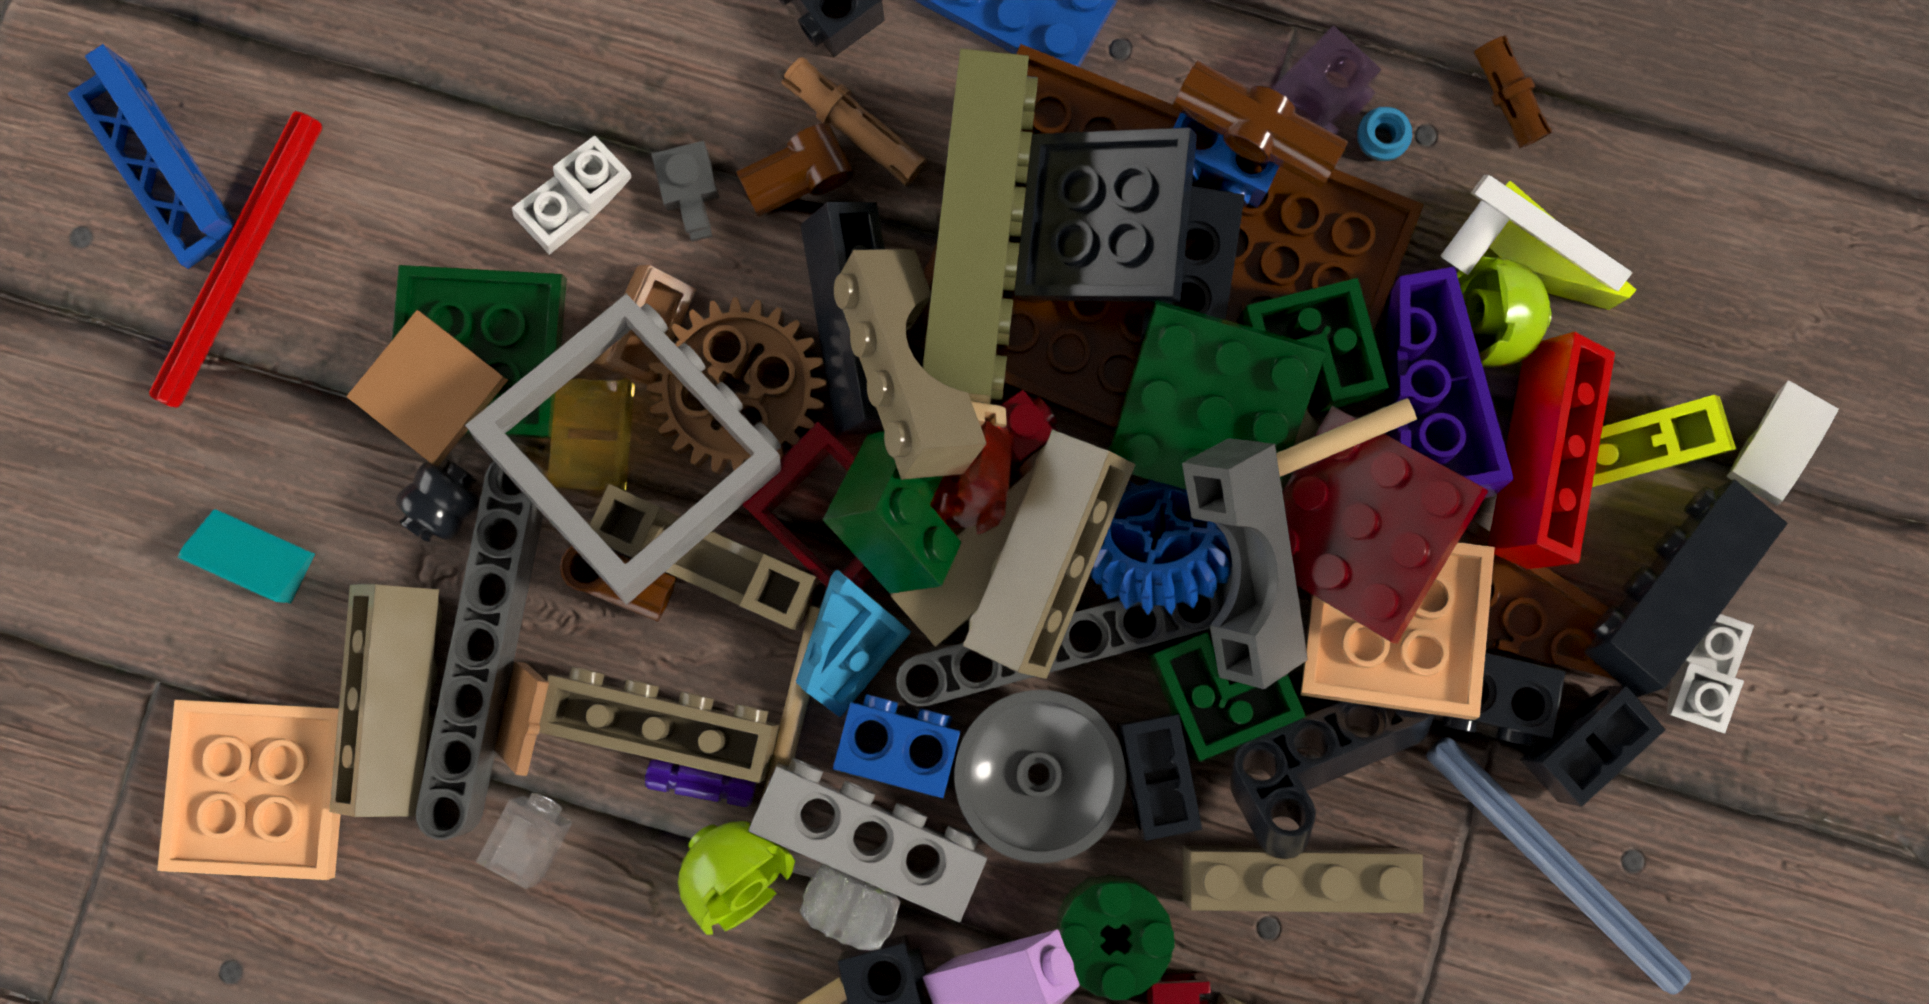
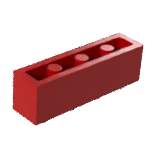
[1487,331,1615,569]

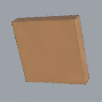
[346,310,508,466]

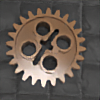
[647,297,828,475]

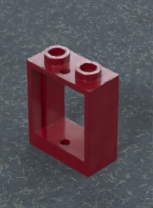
[742,422,874,590]

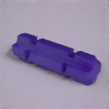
[645,759,756,807]

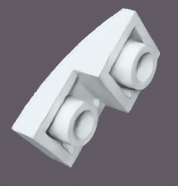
[512,135,631,255]
[1727,380,1839,506]
[1667,614,1754,734]

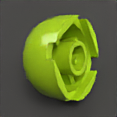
[1457,256,1551,368]
[678,821,795,935]

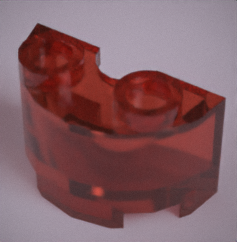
[930,420,1014,534]

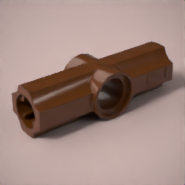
[1172,60,1348,189]

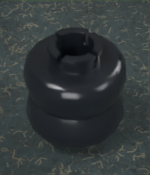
[396,459,481,542]

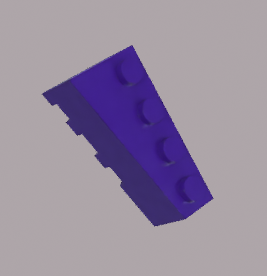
[1385,266,1514,498]

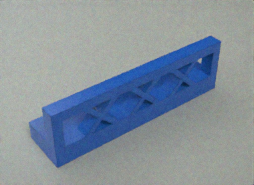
[67,44,236,269]

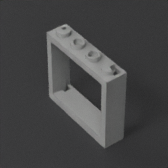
[465,293,781,605]

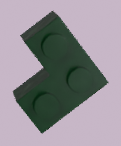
[1236,278,1389,412]
[823,431,962,594]
[1147,632,1306,761]

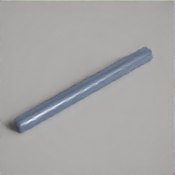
[1426,737,1691,995]

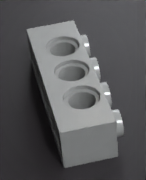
[748,758,987,922]

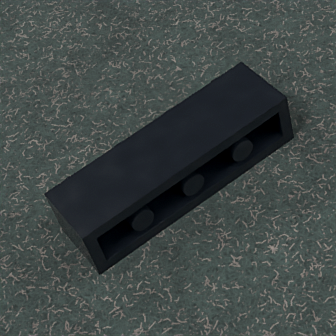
[800,202,885,436]
[1584,479,1788,697]

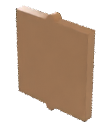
[494,661,549,776]

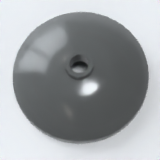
[955,690,1126,863]

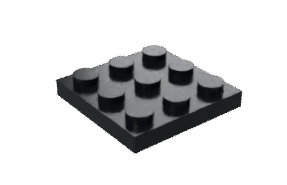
[1014,128,1197,302]

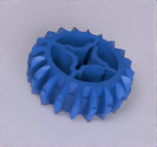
[1090,479,1232,615]

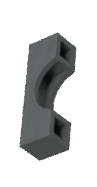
[1182,438,1308,689]

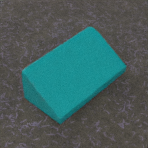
[177,509,315,604]

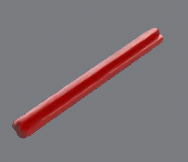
[149,111,323,408]

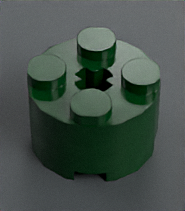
[1056,874,1175,1000]

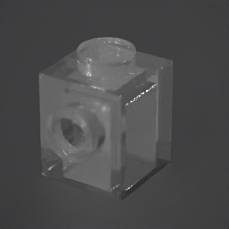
[476,793,573,889]

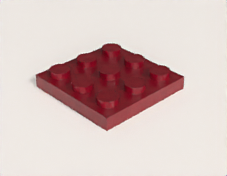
[1282,406,1488,644]

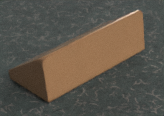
[594,265,697,385]

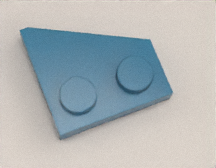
[796,570,911,717]

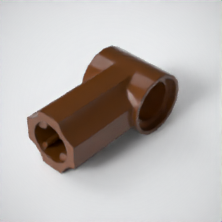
[736,123,854,217]
[560,546,677,622]

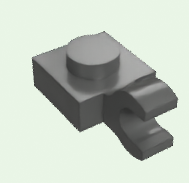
[652,141,720,242]

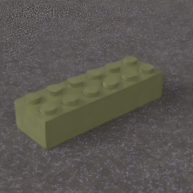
[923,48,1038,404]

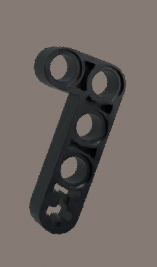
[1230,701,1435,859]

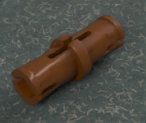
[1473,35,1553,149]

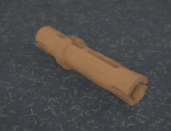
[781,57,927,187]

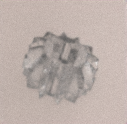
[799,865,901,951]

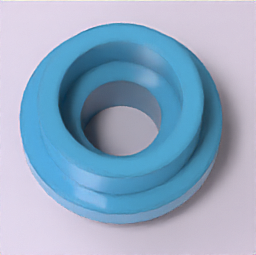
[1357,107,1412,161]

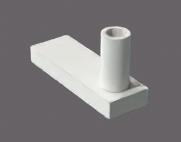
[1441,175,1633,291]

